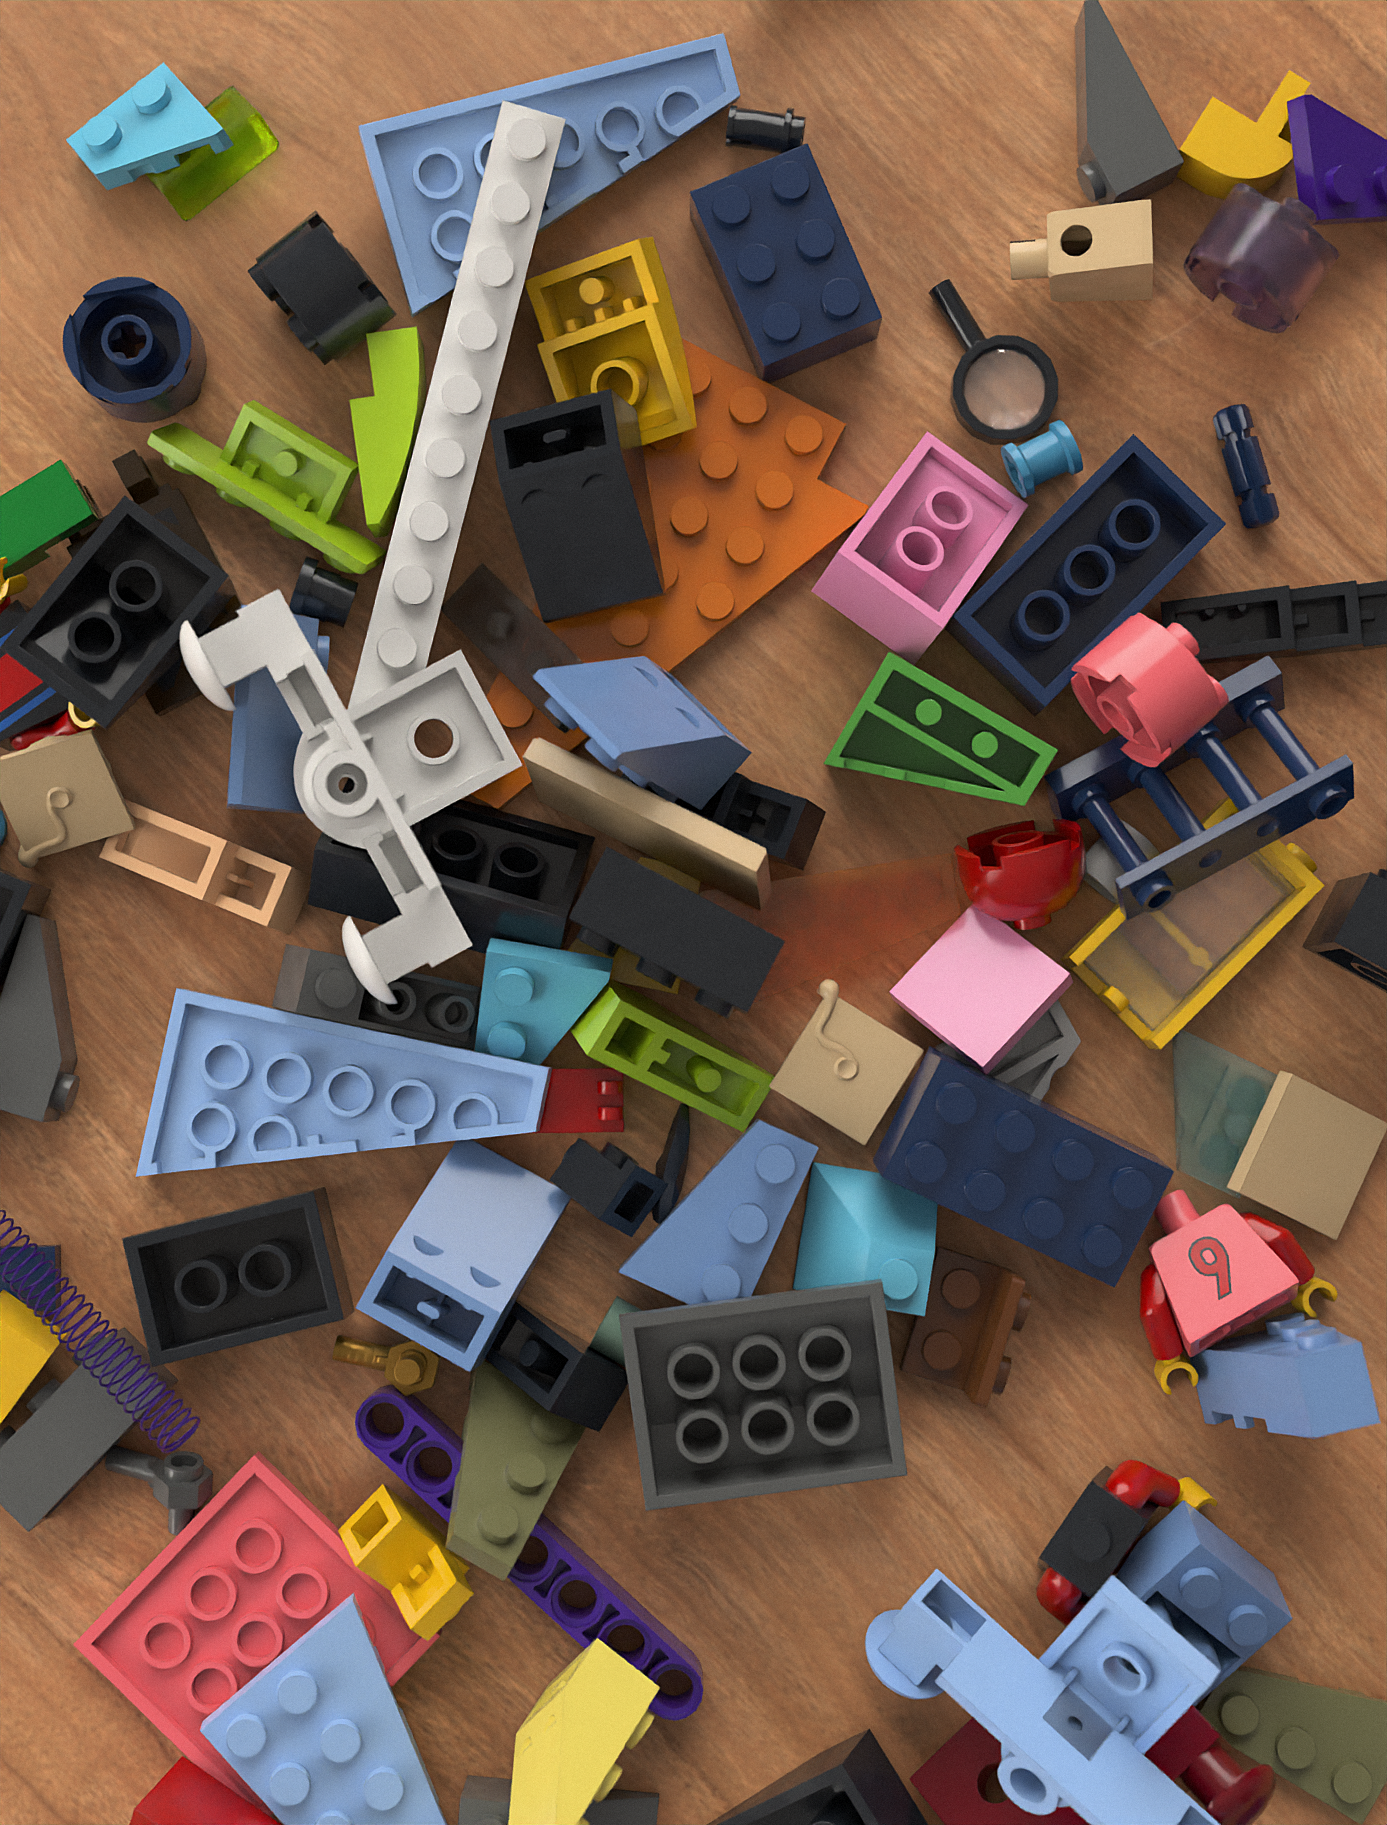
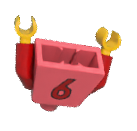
[1139,1189,1338,1395]

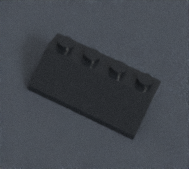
[308,778,595,954]

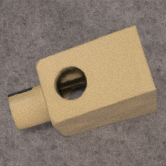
[1010,199,1153,302]

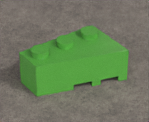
[823,652,1058,806]

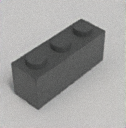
[0,1327,179,1532]

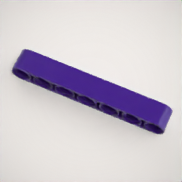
[355,1385,703,1721]

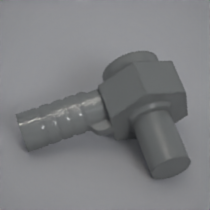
[105,1445,213,1535]

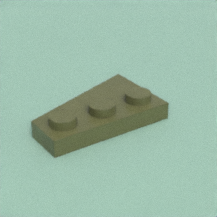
[446,1360,586,1581]
[1195,1665,1387,1825]

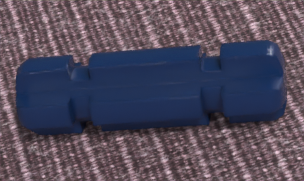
[1213,404,1280,529]

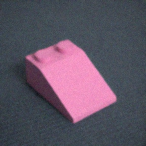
[811,431,1028,665]

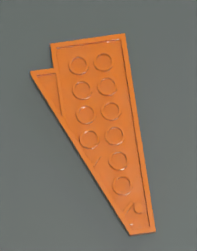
[469,338,869,810]

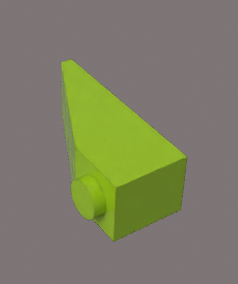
[569,978,774,1133]

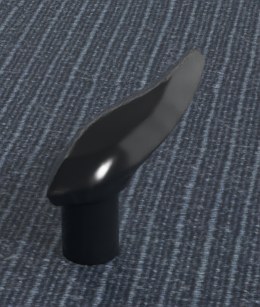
[650,1103,690,1224]

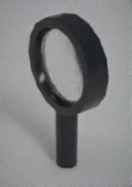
[929,279,1058,445]

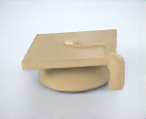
[0,729,136,868]
[769,979,924,1145]

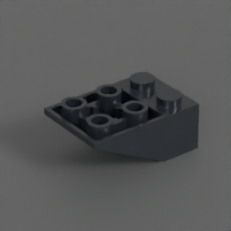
[490,389,666,624]

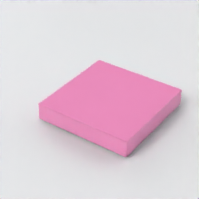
[889,904,1073,1076]

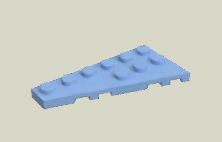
[358,33,741,318]
[136,988,552,1177]
[200,1593,447,1825]

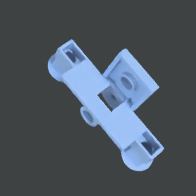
[865,1569,1221,1825]

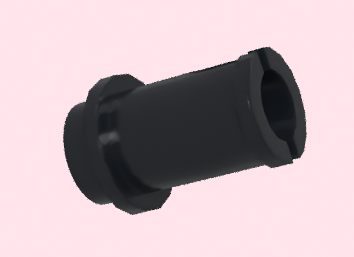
[726,105,806,154]

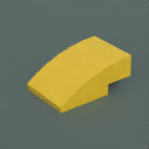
[524,236,697,446]

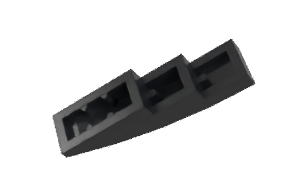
[1160,580,1387,664]

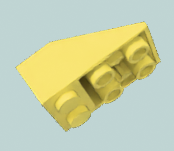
[508,1638,660,1825]

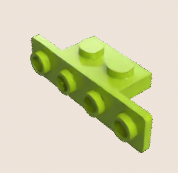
[147,400,387,574]

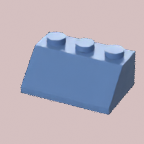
[226,605,330,814]

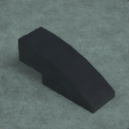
[621,772,826,871]

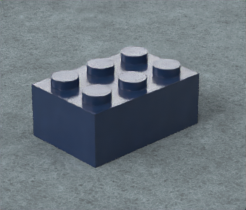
[690,143,882,384]

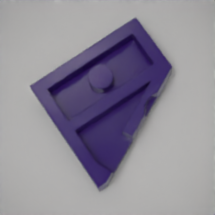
[1287,95,1387,226]

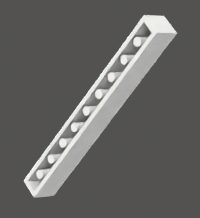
[348,100,566,709]

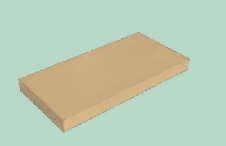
[523,738,772,911]

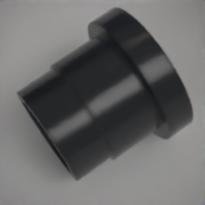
[289,556,359,628]

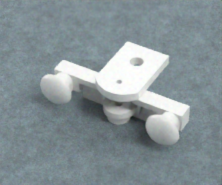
[179,589,523,1004]

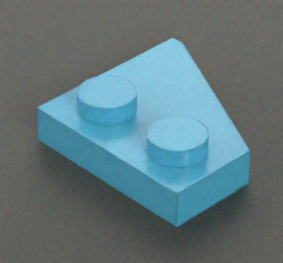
[66,62,234,190]
[474,938,613,1065]

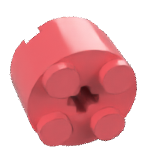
[1070,613,1229,767]

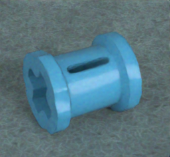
[1001,419,1083,498]

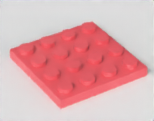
[73,1451,443,1816]

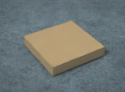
[1227,1070,1387,1240]

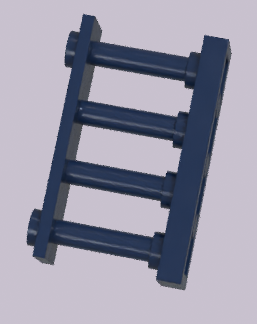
[1044,655,1354,921]

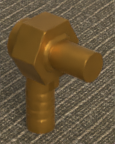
[332,1335,442,1396]

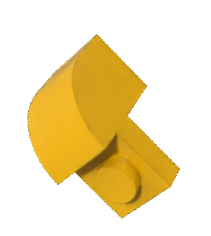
[1176,70,1311,200]
[337,1484,474,1641]

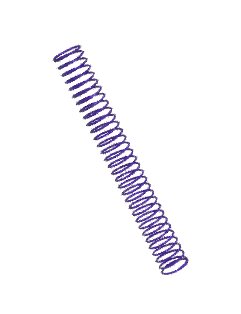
[0,1210,200,1453]

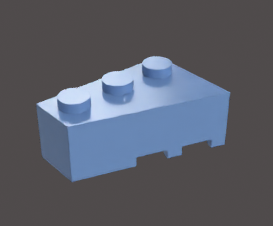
[618,1118,819,1305]

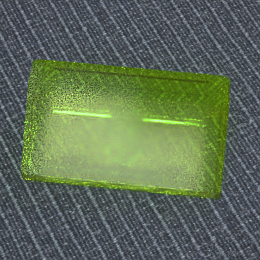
[145,86,279,221]

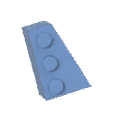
[1189,1313,1380,1438]

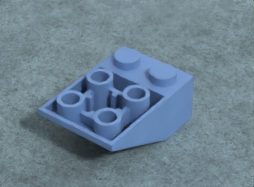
[533,656,752,810]
[356,1139,571,1372]
[1115,1500,1293,1706]

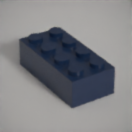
[945,434,1226,717]
[872,1046,1174,1288]

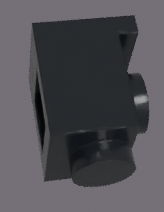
[550,1138,669,1237]

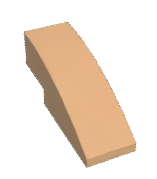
[99,799,311,935]

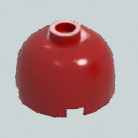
[954,819,1086,930]

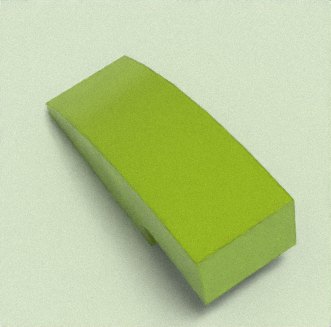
[349,326,426,538]

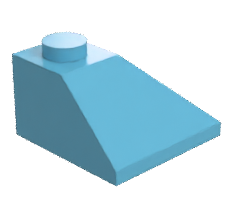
[792,1162,938,1316]

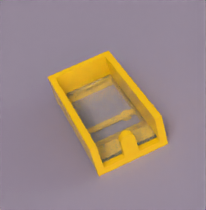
[1060,797,1325,1049]

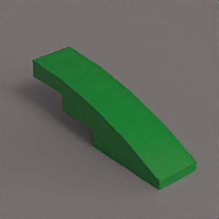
[0,459,99,581]

